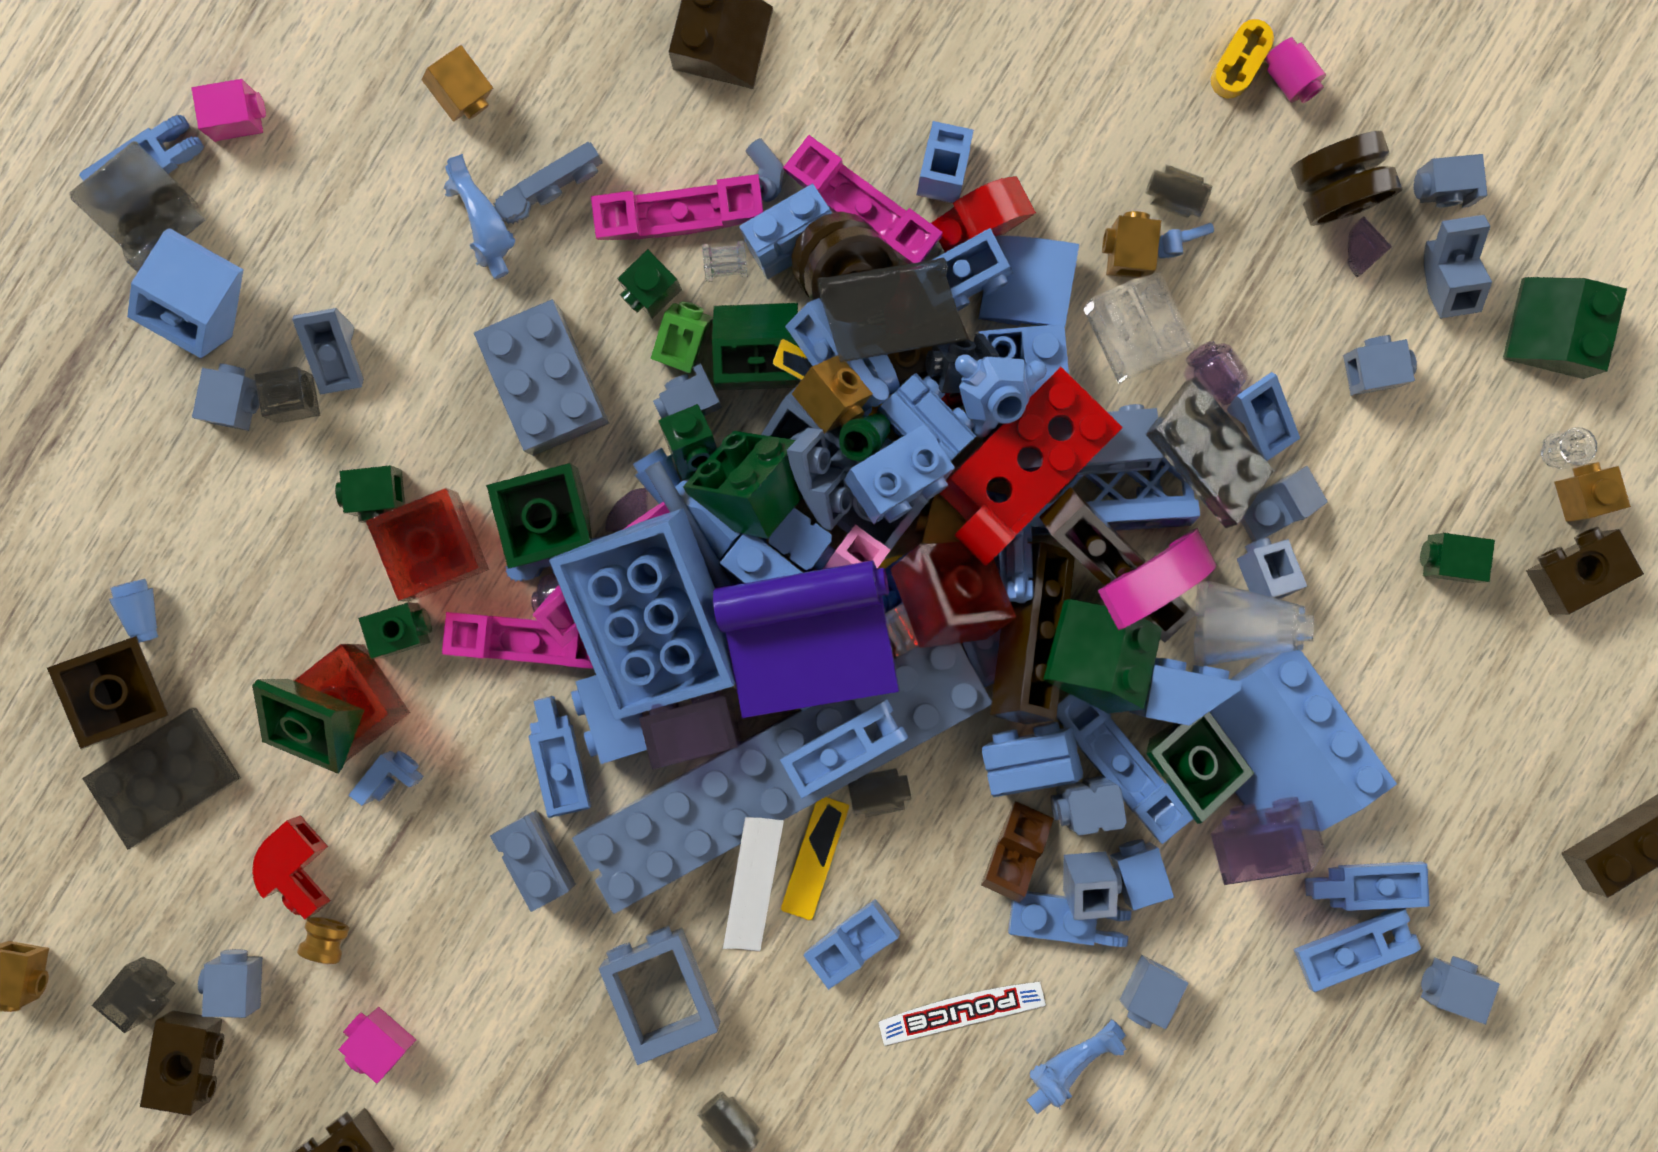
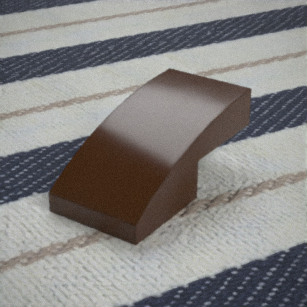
[981,801,1054,903]

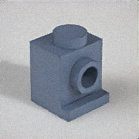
[1414,154,1488,208]
[653,364,722,419]
[1237,538,1308,608]

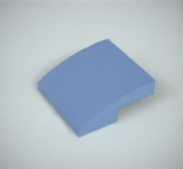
[978,236,1079,326]

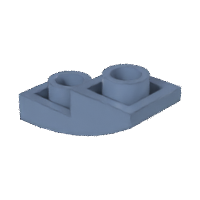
[787,428,852,530]

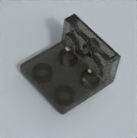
[69,141,205,273]

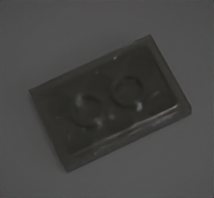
[1146,377,1274,528]
[82,708,241,850]

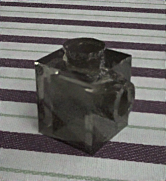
[92,956,176,1033]

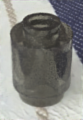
[1145,164,1212,218]
[848,768,912,818]
[697,1091,760,1152]

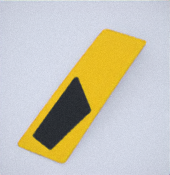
[781,797,849,920]

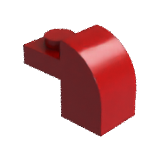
[931,176,1036,253]
[252,815,331,920]

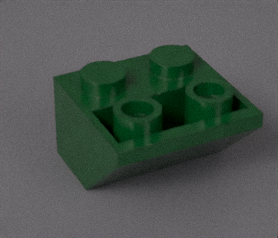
[712,303,801,391]
[683,431,803,539]

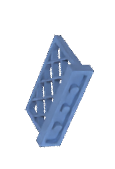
[1029,422,1200,536]

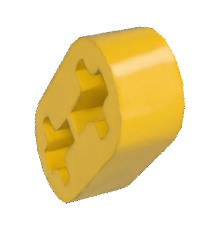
[1211,19,1274,99]

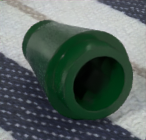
[839,413,891,462]

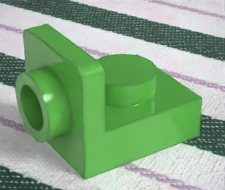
[651,301,712,373]

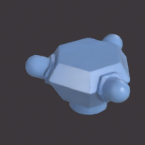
[955,354,1047,438]

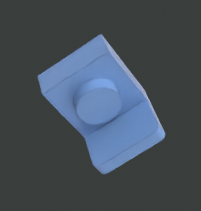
[348,751,424,806]

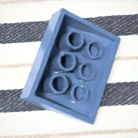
[549,508,735,720]
[1210,642,1397,854]

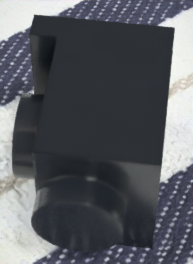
[925,334,999,393]

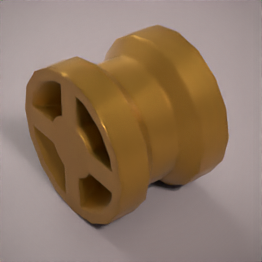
[297,917,350,964]

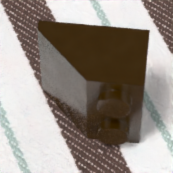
[669,0,773,89]
[47,636,169,750]

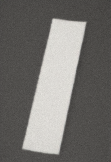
[723,817,784,951]

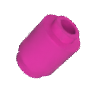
[1264,37,1326,103]

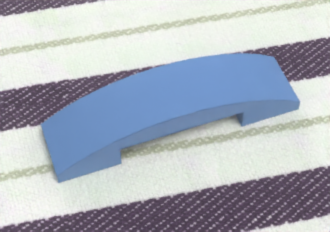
[1056,694,1193,844]

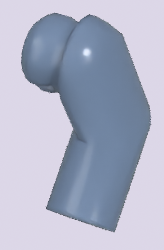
[746,138,785,202]

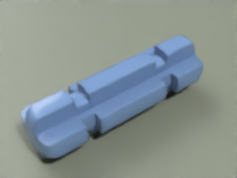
[1007,523,1034,603]

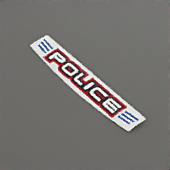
[879,982,1046,1046]

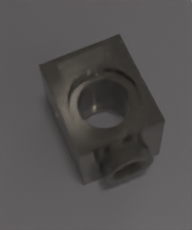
[254,367,320,423]

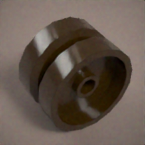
[1290,131,1403,226]
[791,211,900,324]

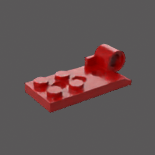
[939,367,1123,566]

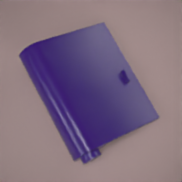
[713,560,900,718]

